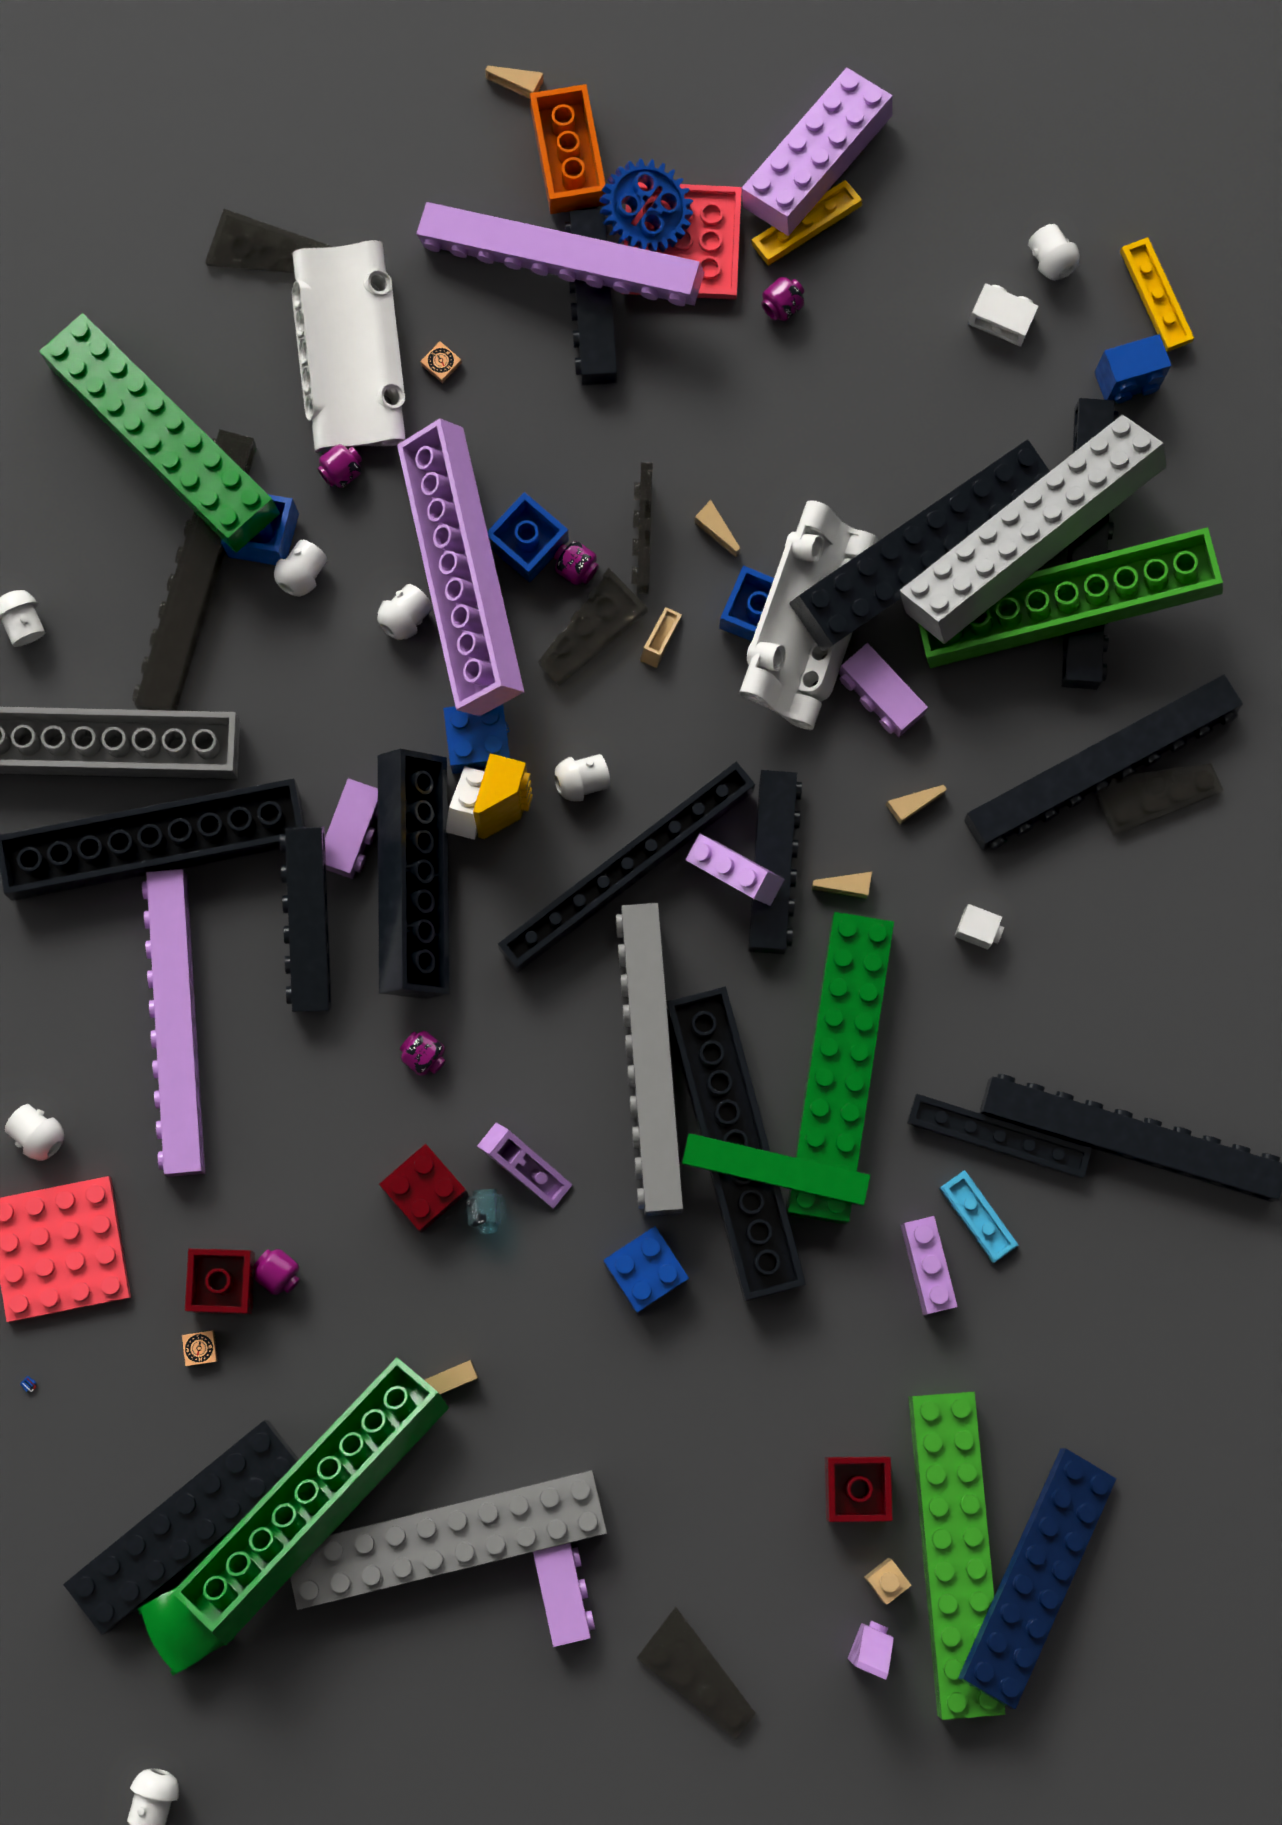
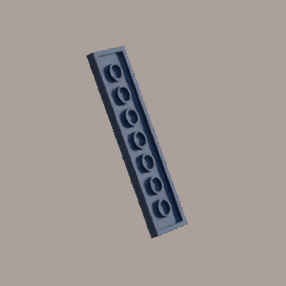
[958,1448,1116,1709]

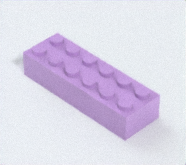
[741,67,893,236]

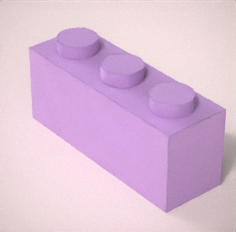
[839,643,928,737]
[325,778,378,879]
[686,833,785,906]
[900,1216,958,1316]
[533,1542,595,1647]

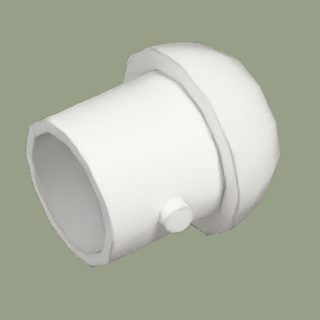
[1028,224,1080,281]
[274,540,328,597]
[377,584,433,640]
[0,590,46,647]
[554,754,610,801]
[5,1104,64,1161]
[127,1768,179,1825]

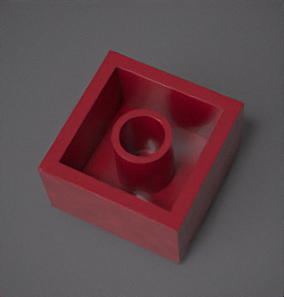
[379,1143,468,1233]
[185,1248,255,1315]
[825,1456,892,1522]

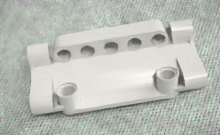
[292,240,406,454]
[739,501,879,730]

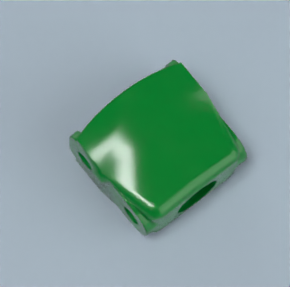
[137,1587,235,1676]

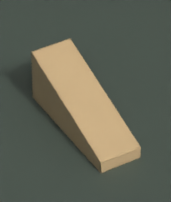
[485,66,544,99]
[694,500,740,557]
[640,607,682,668]
[886,785,947,824]
[811,872,872,899]
[425,1360,479,1394]

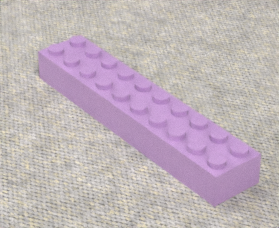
[397,418,524,716]

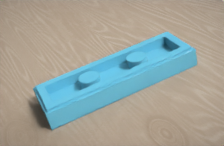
[939,1170,1019,1263]

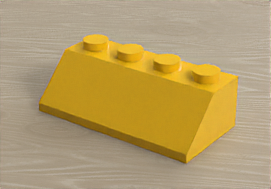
[473,753,533,839]

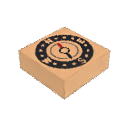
[420,341,462,383]
[182,1330,218,1366]

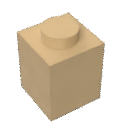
[864,1558,912,1605]

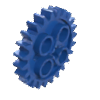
[599,159,693,252]

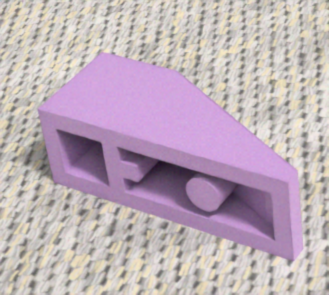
[477,1122,572,1209]
[847,1620,894,1680]

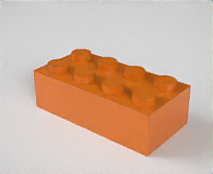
[530,84,606,214]

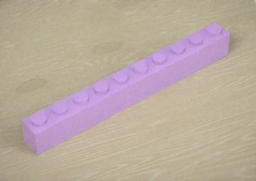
[416,202,704,306]
[142,869,205,1177]

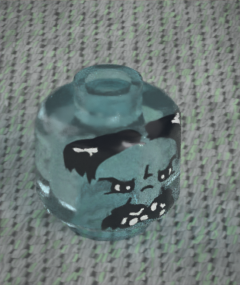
[466,1189,507,1234]

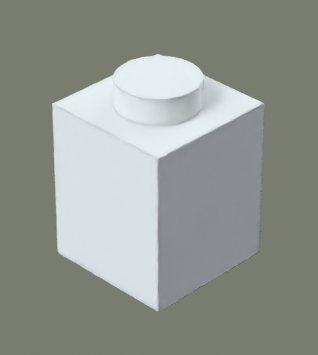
[954,904,1004,949]

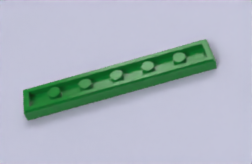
[682,1133,870,1206]

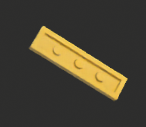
[751,180,862,266]
[1120,237,1194,352]

